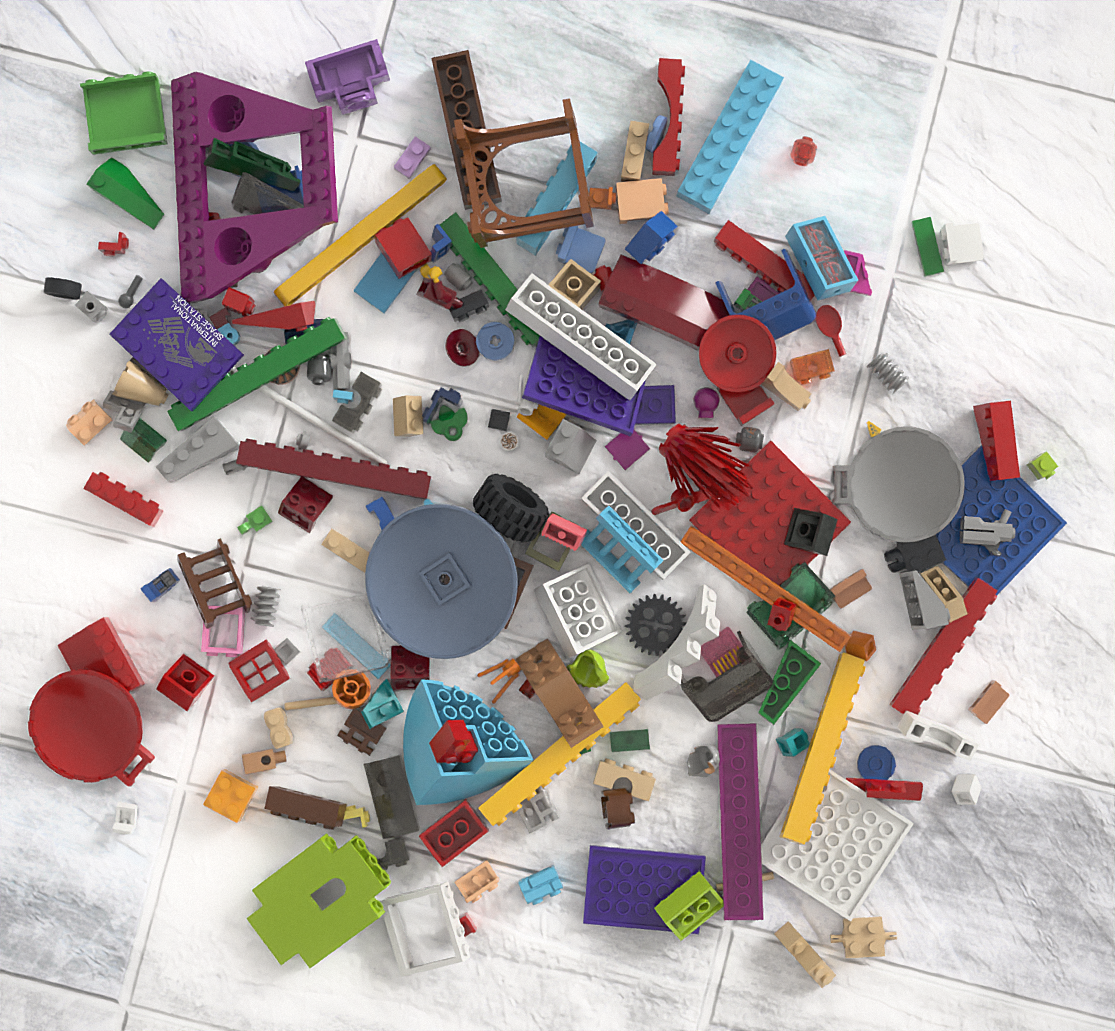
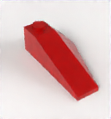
[231,301,316,332]

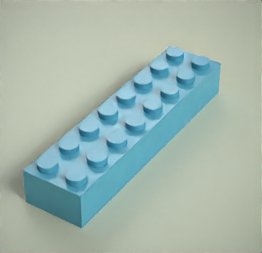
[676,60,784,214]

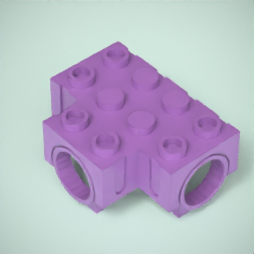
[305,39,390,115]

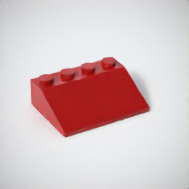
[57,617,145,693]

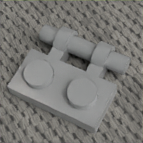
[518,786,559,833]

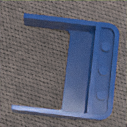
[715,249,816,341]

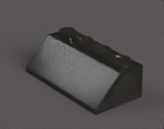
[364,754,420,839]

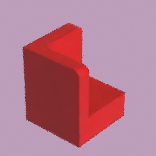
[459,912,477,937]

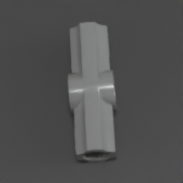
[330,332,351,391]

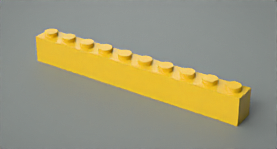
[779,652,866,845]
[478,682,641,826]

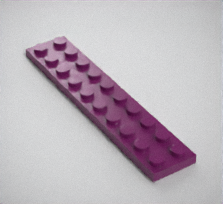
[717,723,764,920]

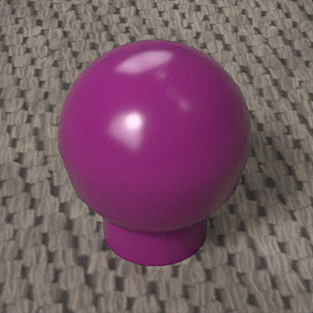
[693,387,720,418]

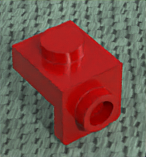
[98,232,129,257]

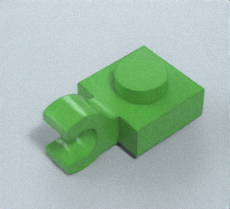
[237,505,273,535]

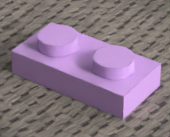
[394,136,431,179]

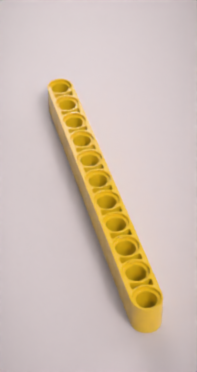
[273,164,447,307]

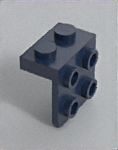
[422,387,463,426]

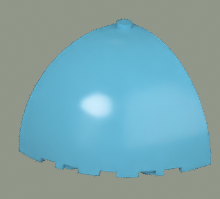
[403,680,533,805]

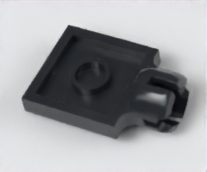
[884,534,946,573]

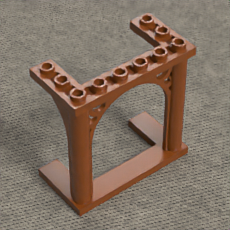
[452,98,594,248]

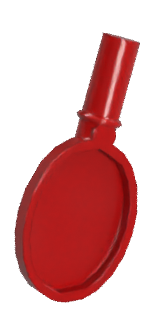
[816,305,846,357]

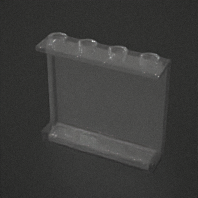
[301,593,391,683]

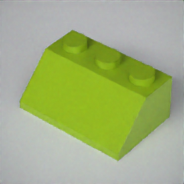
[654,871,724,941]

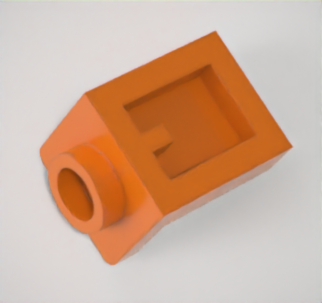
[589,187,616,210]

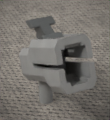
[959,509,1015,556]

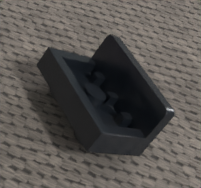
[449,290,489,322]

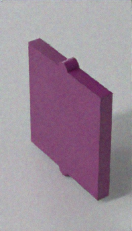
[605,430,650,470]

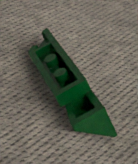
[204,138,301,191]

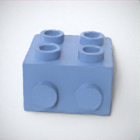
[555,226,606,273]

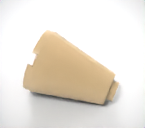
[112,361,169,406]

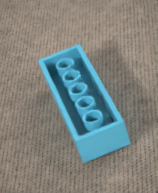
[516,142,598,256]

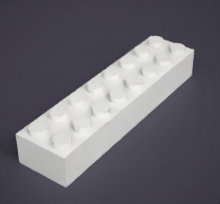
[505,274,656,400]

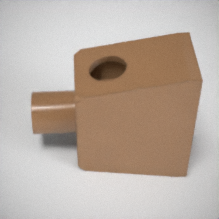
[241,749,287,775]

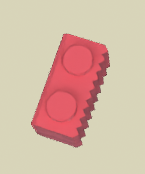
[541,514,587,551]

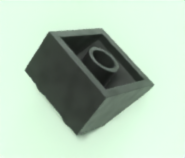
[784,508,838,556]

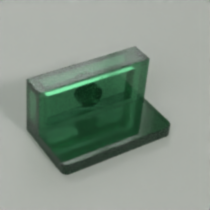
[120,418,167,463]
[610,729,650,752]

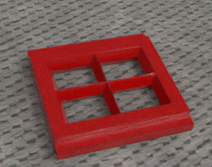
[228,639,291,703]

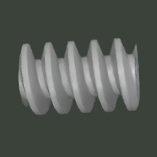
[866,353,909,394]
[250,586,281,627]

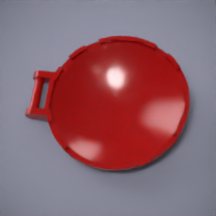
[28,670,155,787]

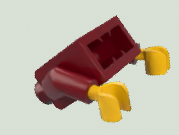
[416,264,463,310]

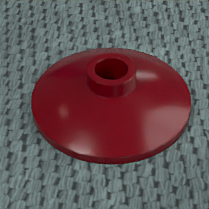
[445,329,479,367]

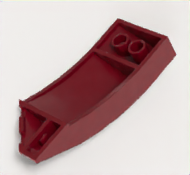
[598,254,730,351]

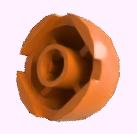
[332,669,371,710]

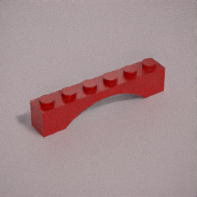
[652,58,685,176]

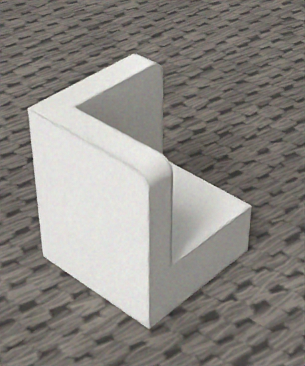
[951,774,981,805]

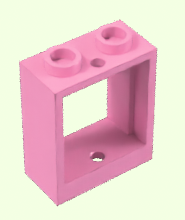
[201,605,245,657]

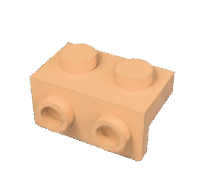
[66,399,112,446]
[454,860,500,903]

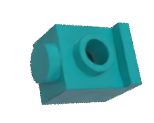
[776,728,810,757]

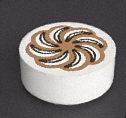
[500,432,519,451]

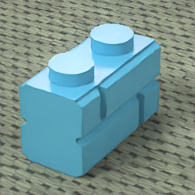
[518,865,563,905]

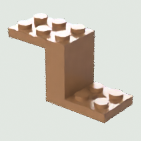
[516,638,604,748]

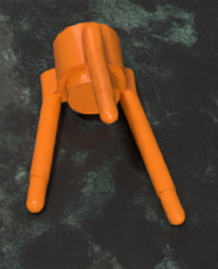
[477,658,522,704]

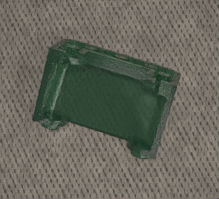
[746,562,836,651]

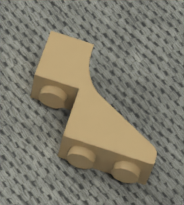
[774,921,836,988]

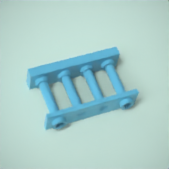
[581,506,664,593]

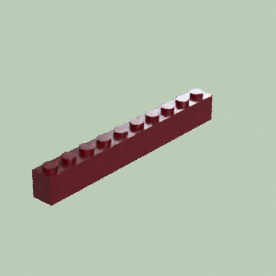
[236,438,431,500]

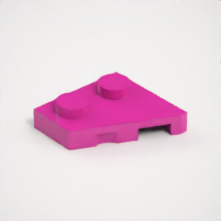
[844,250,872,296]

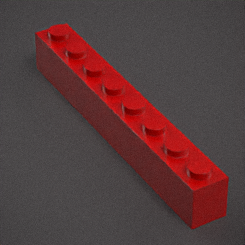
[889,577,998,715]

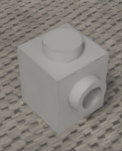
[75,291,109,323]

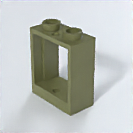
[525,511,579,572]

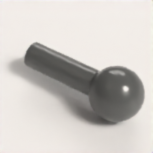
[118,275,143,309]

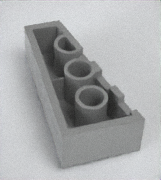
[155,416,240,483]

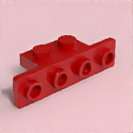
[846,778,923,801]

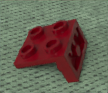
[278,477,333,534]
[390,645,430,691]

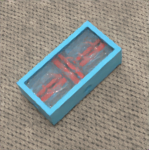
[785,216,858,301]

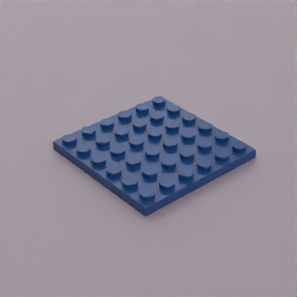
[936,445,1067,595]

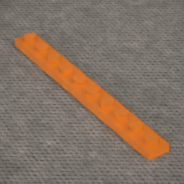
[680,526,852,652]

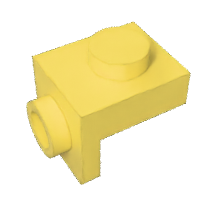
[343,805,370,828]

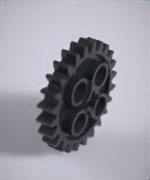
[625,594,687,656]

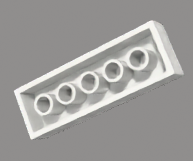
[581,471,690,580]

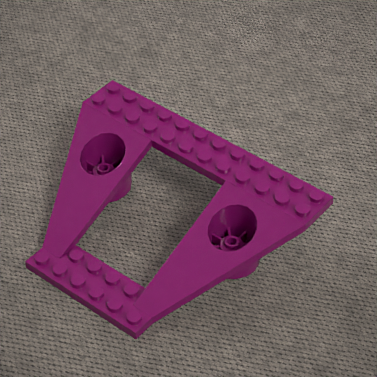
[171,71,338,304]

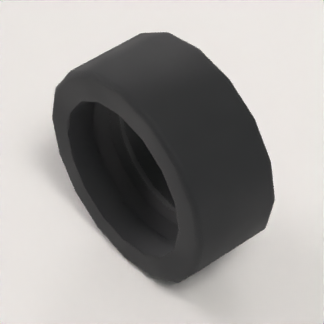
[43,277,82,300]

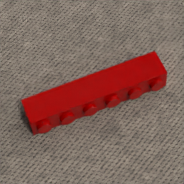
[713,220,815,300]

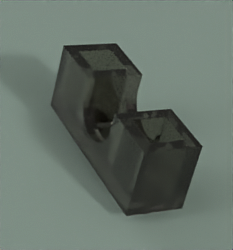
[332,371,383,434]
[366,836,410,870]

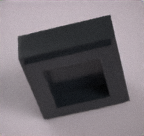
[488,409,510,432]

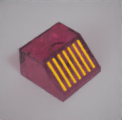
[700,626,749,680]

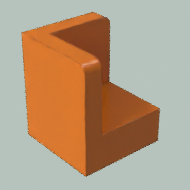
[845,631,876,661]

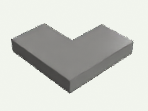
[103,390,146,433]

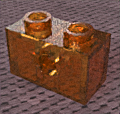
[790,349,835,385]

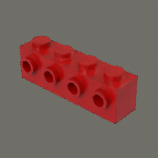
[83,471,164,527]

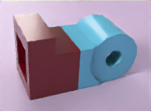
[209,308,240,345]

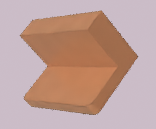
[828,569,872,609]
[968,680,1010,724]

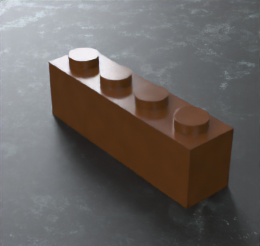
[264,786,347,830]

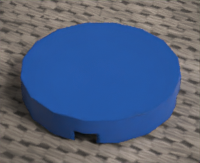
[857,745,896,780]

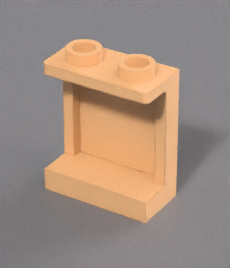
[616,178,669,224]

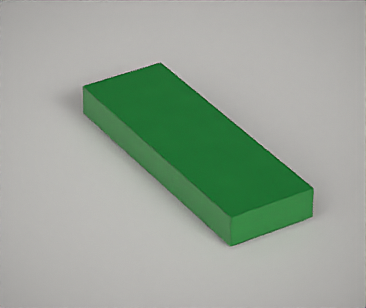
[911,217,944,277]

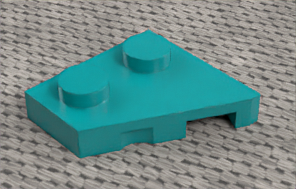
[361,679,404,729]

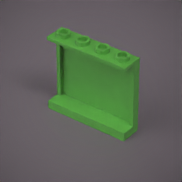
[80,71,168,155]

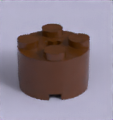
[601,788,635,830]

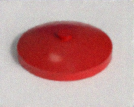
[699,315,776,392]

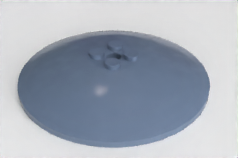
[365,504,518,659]

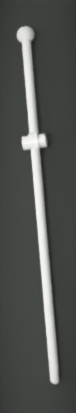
[129,303,388,464]

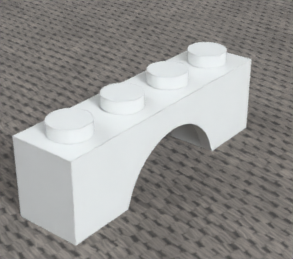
[897,711,979,761]

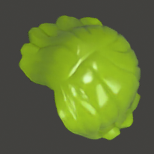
[566,649,609,688]

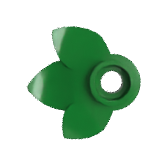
[430,405,468,441]

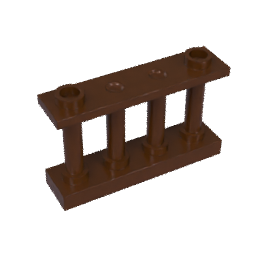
[177,538,252,629]

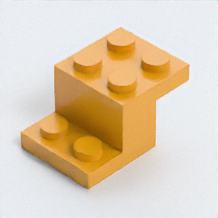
[517,404,567,440]

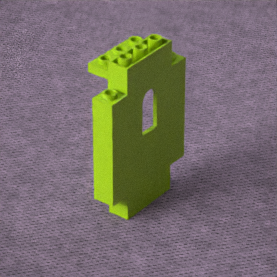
[246,833,391,968]

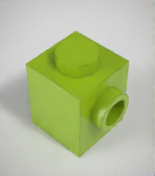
[1026,451,1059,480]

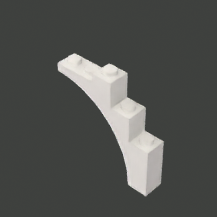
[633,584,720,700]

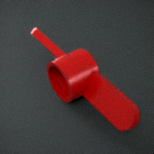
[651,488,712,515]

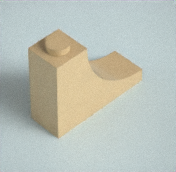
[761,362,811,411]

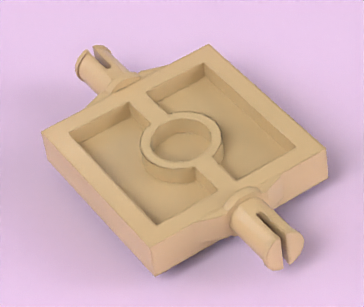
[830,917,897,958]

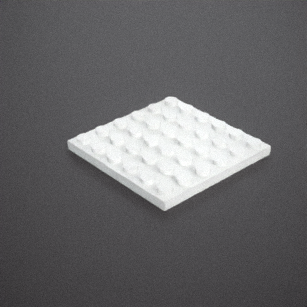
[761,769,914,921]

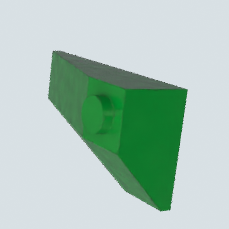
[86,157,165,230]

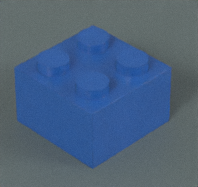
[625,211,678,264]

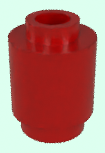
[594,265,612,292]

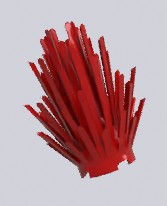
[659,424,753,509]

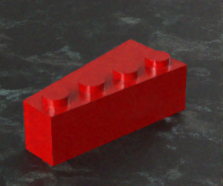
[973,400,1020,481]

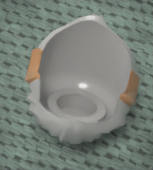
[687,744,720,777]

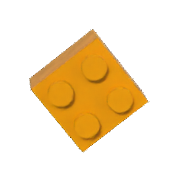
[203,769,259,823]

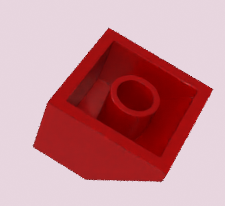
[156,653,215,711]

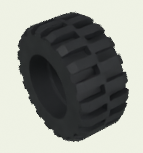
[473,474,549,543]

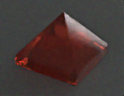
[519,679,536,699]

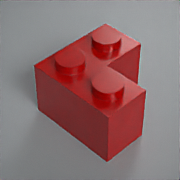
[429,720,479,764]

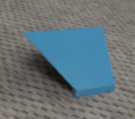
[605,319,638,344]

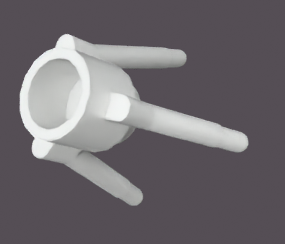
[517,375,538,416]

